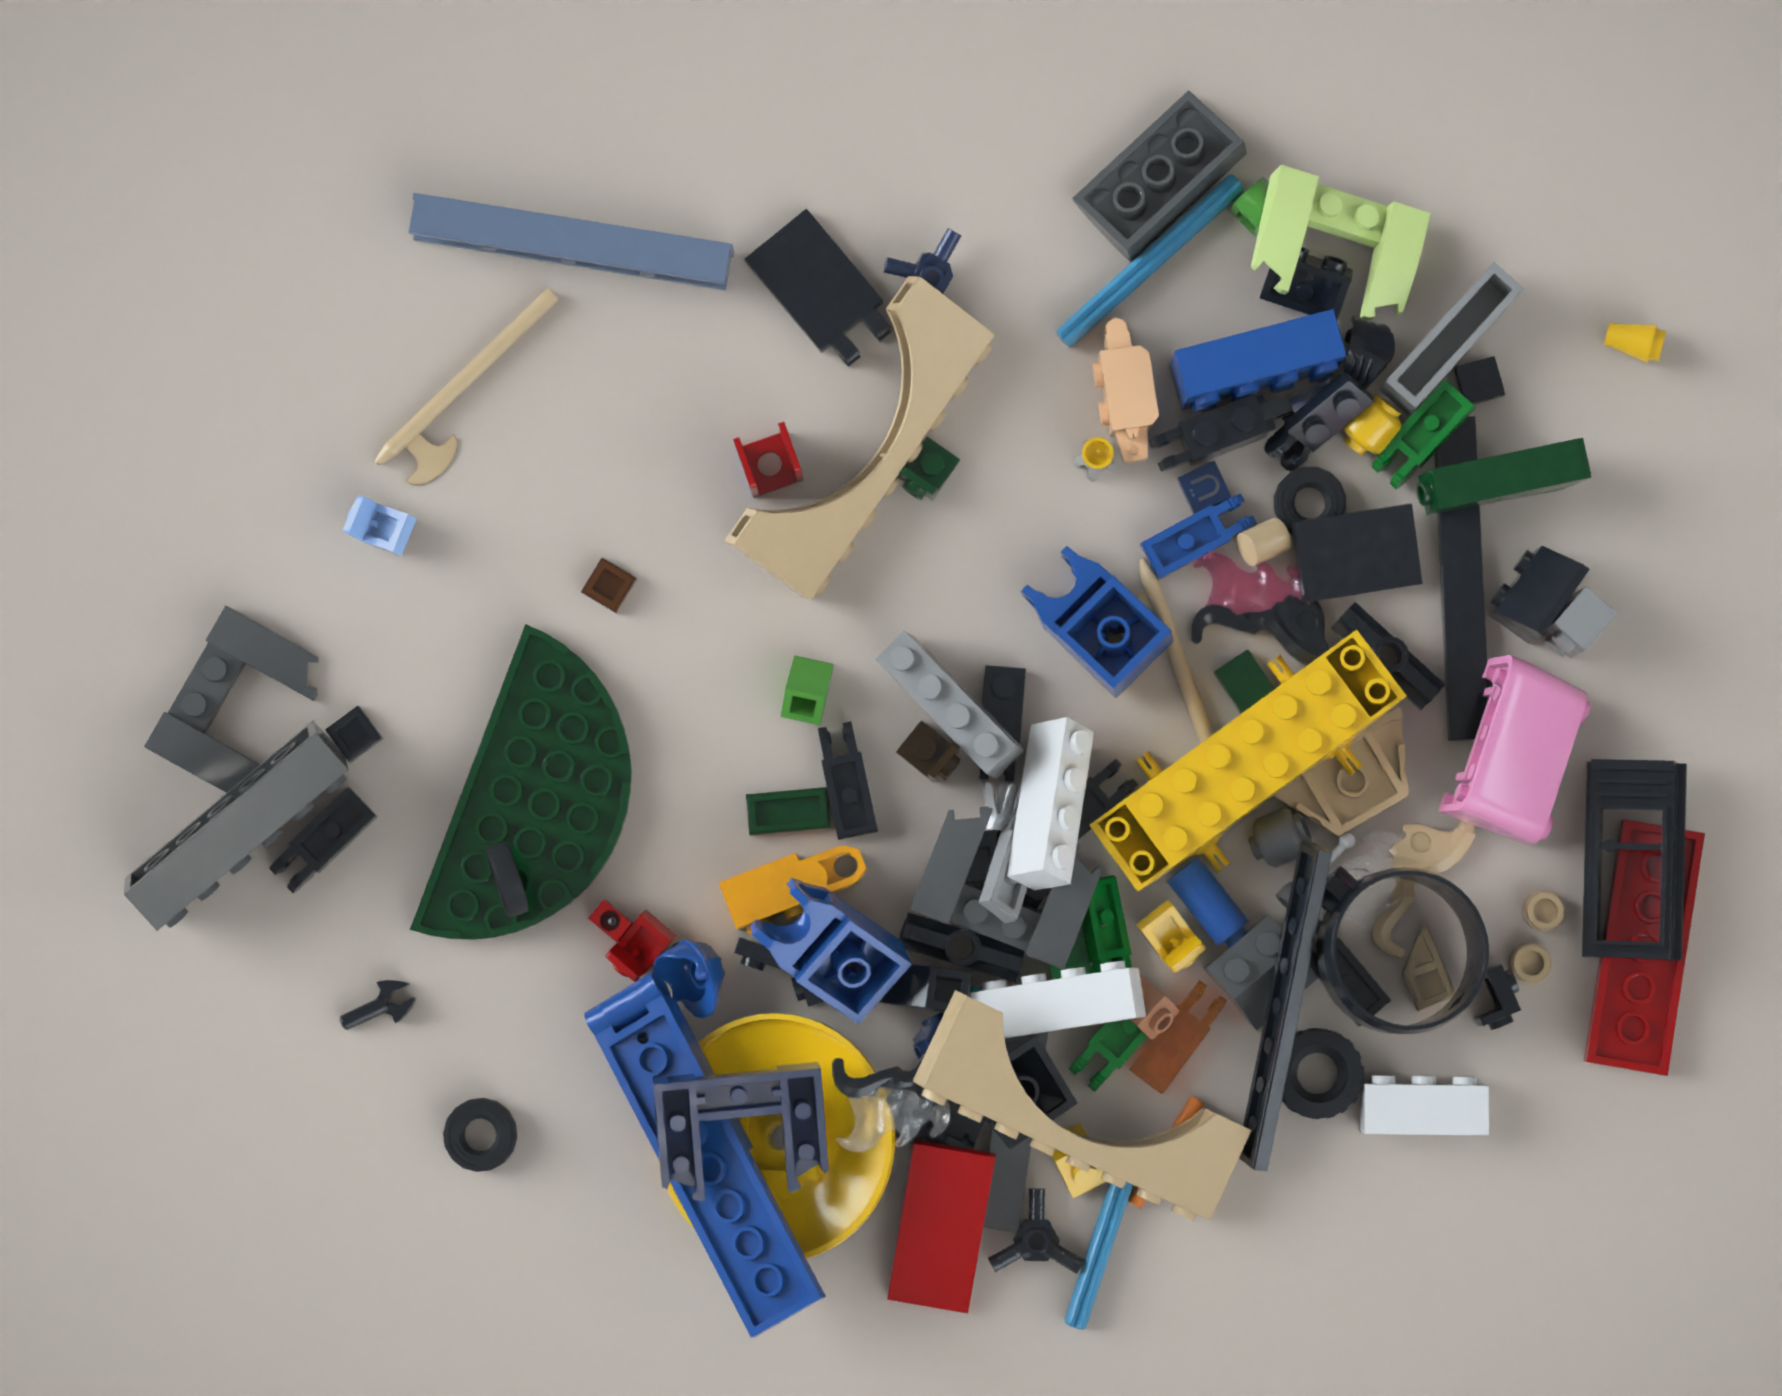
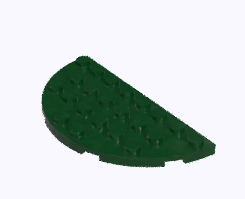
[410,624,632,940]

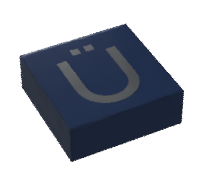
[1177,461,1231,514]

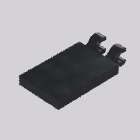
[744,208,892,367]

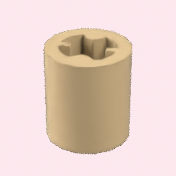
[1237,517,1291,566]

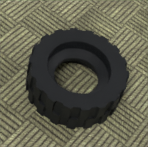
[1282,1028,1365,1119]

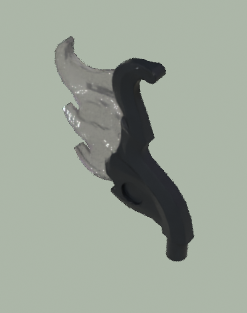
[832,1050,950,1152]

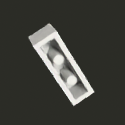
[1360,1075,1489,1136]

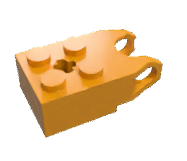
[718,845,867,935]

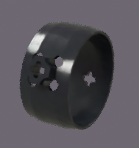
[1316,865,1489,1034]

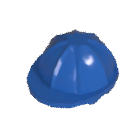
[653,939,725,1019]

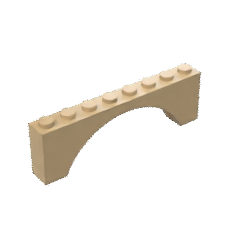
[724,276,995,600]
[913,990,1252,1221]

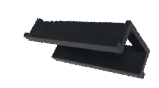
[1582,759,1687,961]

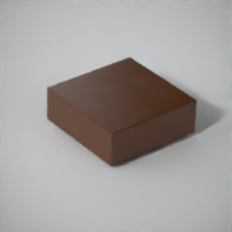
[581,558,637,614]

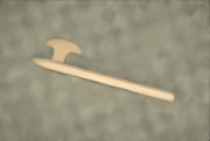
[375,288,559,485]
[1119,558,1214,744]

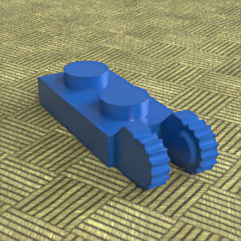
[1140,493,1257,580]

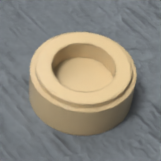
[1522,890,1566,931]
[1509,943,1552,984]

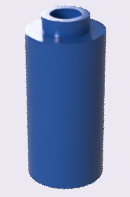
[1166,856,1249,947]

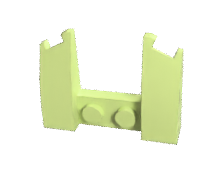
[1251,165,1431,320]

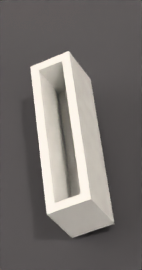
[1007,717,1094,891]
[970,961,1146,1038]

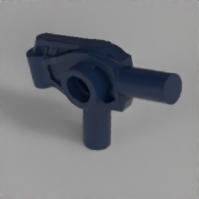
[883,228,962,294]

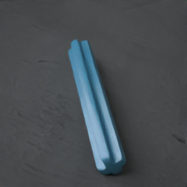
[1065,1182,1133,1330]

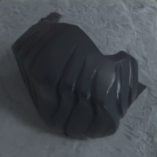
[1337,316,1395,389]

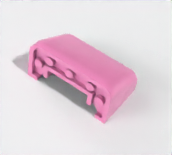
[1438,655,1591,845]

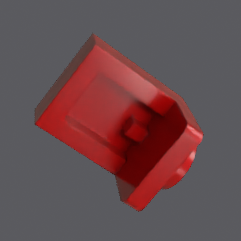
[605,910,677,982]

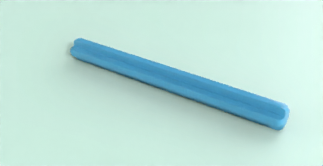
[1057,174,1244,347]

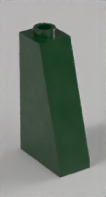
[1416,438,1592,515]

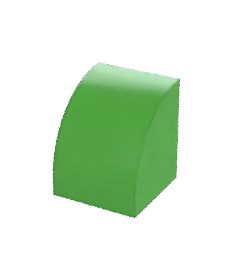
[1230,177,1269,238]
[781,655,834,725]

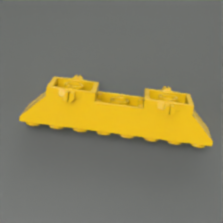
[1089,629,1406,892]

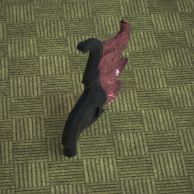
[1191,553,1331,665]

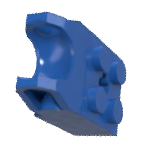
[1021,546,1173,698]
[750,877,912,1025]

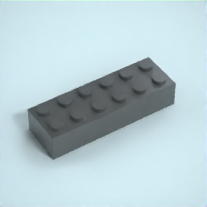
[124,720,348,931]

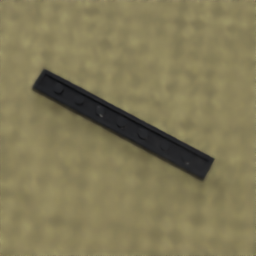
[1434,416,1488,741]
[1239,841,1332,1171]

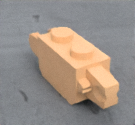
[1092,317,1159,463]

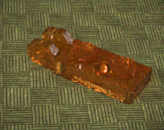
[1128,980,1227,1095]

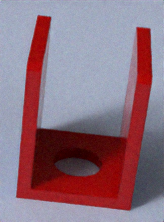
[733,421,803,498]

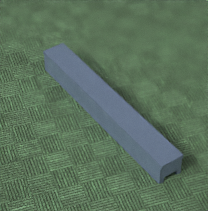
[409,193,734,291]

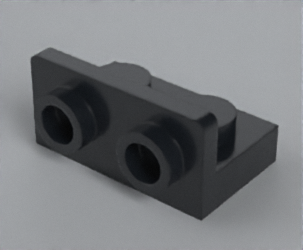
[1259,246,1353,320]

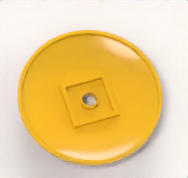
[659,1013,895,1259]

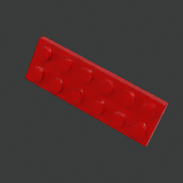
[1583,819,1705,1076]

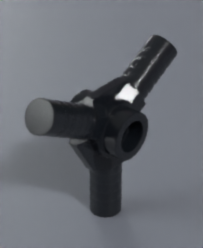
[988,1188,1085,1274]

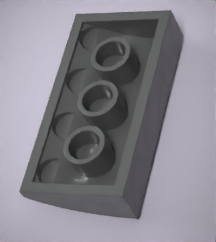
[1072,90,1246,262]

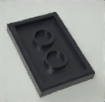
[1291,503,1423,603]

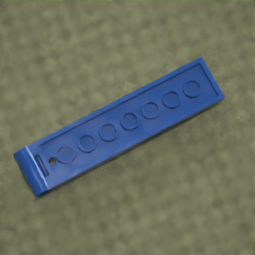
[584,971,826,1338]

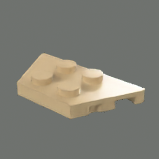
[1274,706,1409,838]

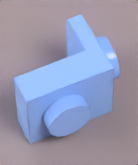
[343,495,417,556]

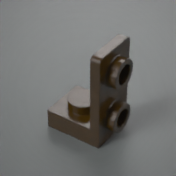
[896,720,961,783]

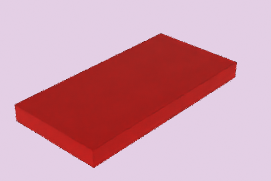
[887,1139,996,1314]

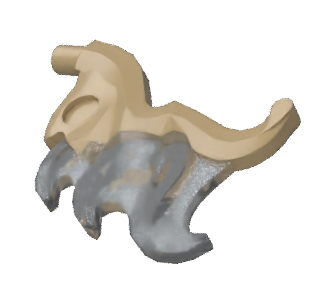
[1322,820,1476,958]

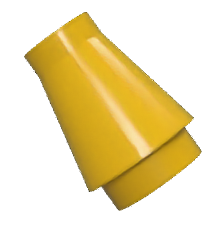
[1604,322,1667,364]

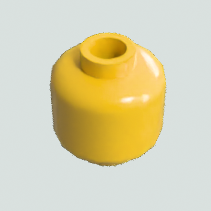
[1342,394,1402,456]

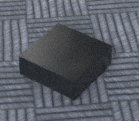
[1454,356,1506,405]
[325,706,383,763]

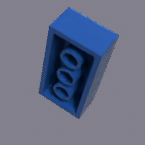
[1169,309,1346,414]

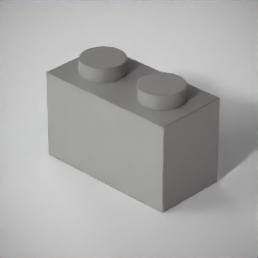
[1544,586,1618,658]

